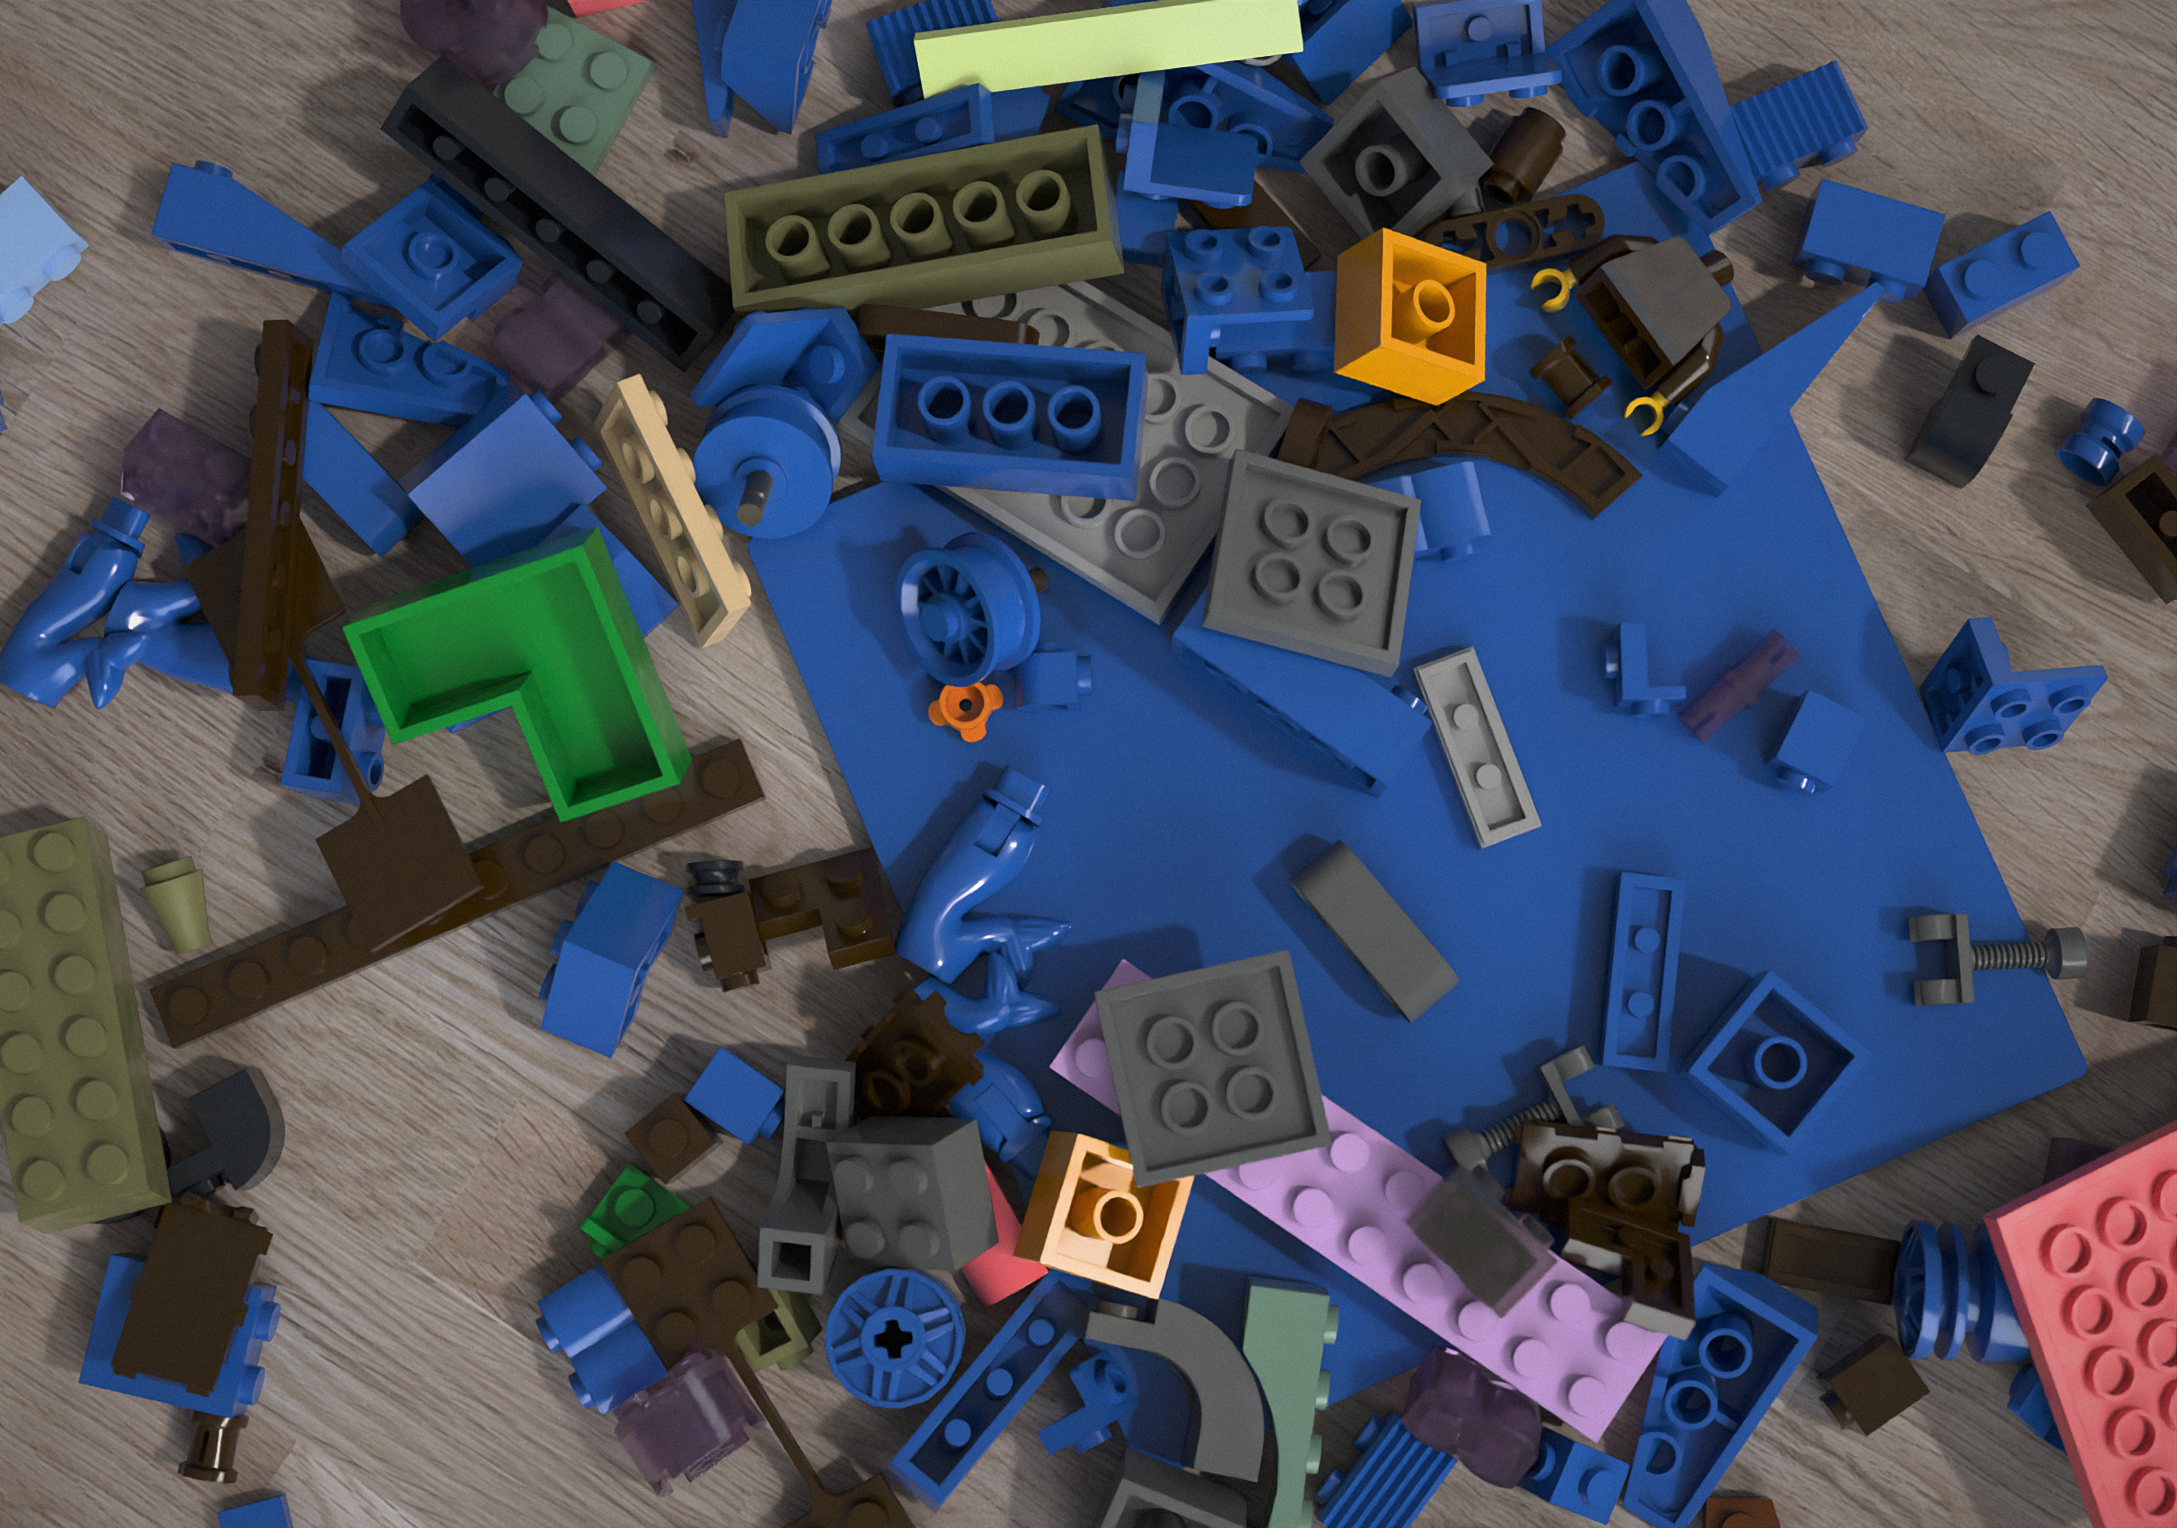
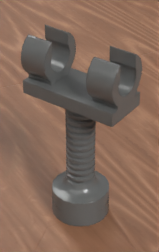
[1908,913,2087,1006]
[1441,1045,1624,1183]

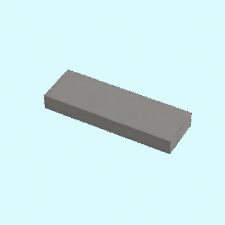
[1411,646,1542,849]

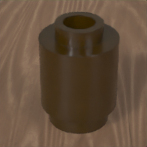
[1481,107,1566,205]

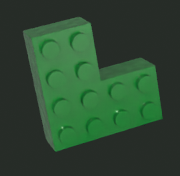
[342,525,692,823]

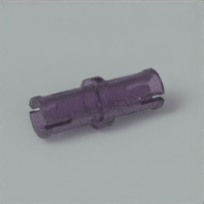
[1676,629,1800,745]

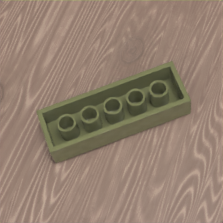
[724,124,1125,321]
[0,816,172,1234]

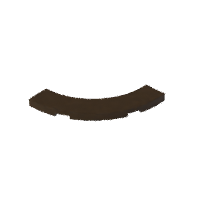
[1316,391,1643,520]

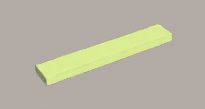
[914,0,1303,100]

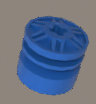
[1893,1220,2030,1365]
[824,1267,967,1409]

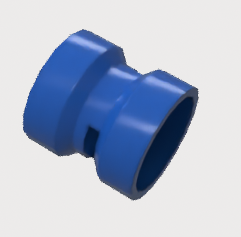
[2055,398,2145,487]

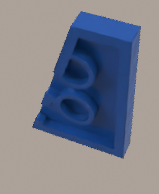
[308,290,511,428]

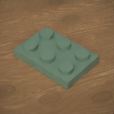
[493,4,656,176]

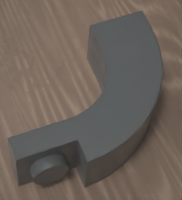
[758,1055,858,1295]
[1075,1298,1264,1482]

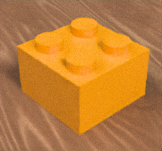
[1334,228,1486,406]
[1013,1131,1194,1300]

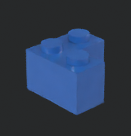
[539,861,684,1058]

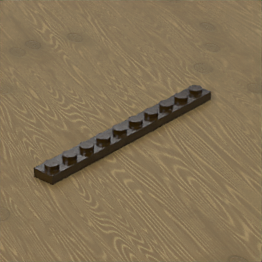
[149,738,767,1049]

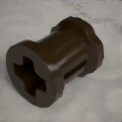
[1528,335,1613,420]
[177,1409,249,1483]

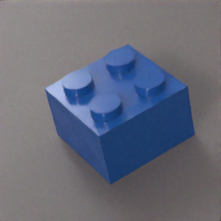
[1676,970,1873,1156]

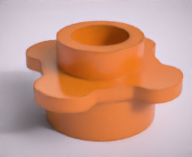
[928,682,1003,743]

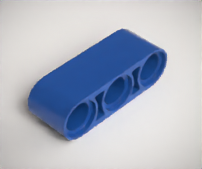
[303,401,426,558]

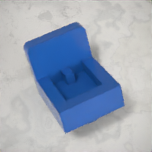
[1601,622,1687,718]
[1037,1350,1138,1456]
[1514,1425,1631,1525]

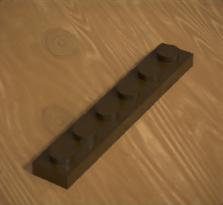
[228,319,314,711]

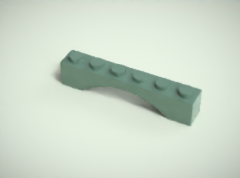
[1239,1276,1339,1528]

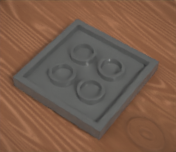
[1202,448,1421,677]
[1094,949,1333,1188]

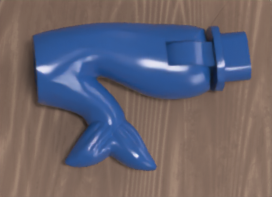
[0,496,151,709]
[104,533,326,704]
[894,765,1071,991]
[879,952,1062,1181]

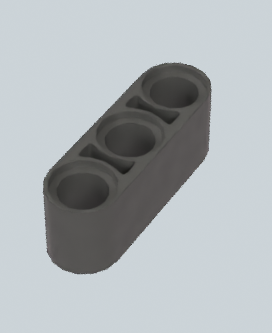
[1290,839,1460,1024]

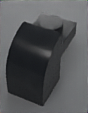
[1904,334,2035,489]
[167,1068,285,1198]

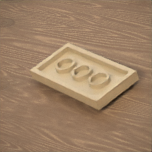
[593,374,751,649]

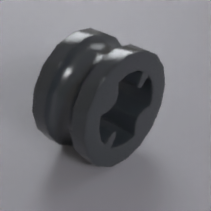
[686,860,745,897]

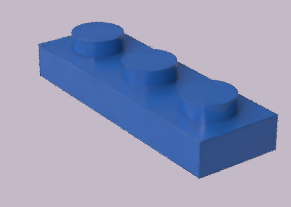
[816,83,995,175]
[1599,872,1686,1073]

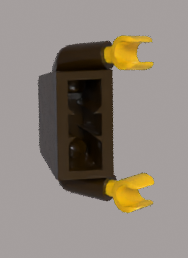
[1531,234,1734,436]

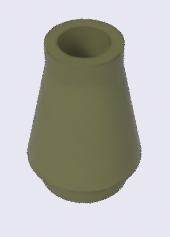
[140,856,213,954]

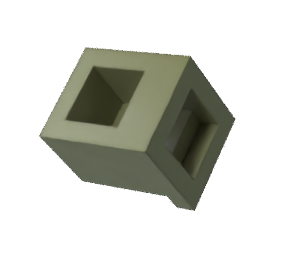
[736,1289,823,1373]

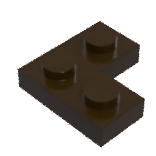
[749,847,897,970]
[1559,1196,1696,1340]

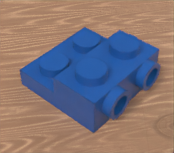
[340,179,524,342]

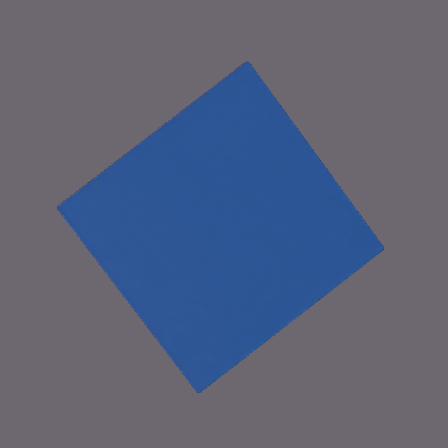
[747,161,2087,1469]

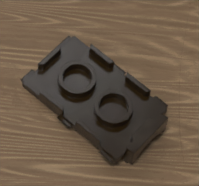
[844,990,985,1120]
[1504,1119,1706,1231]
[110,1192,273,1398]

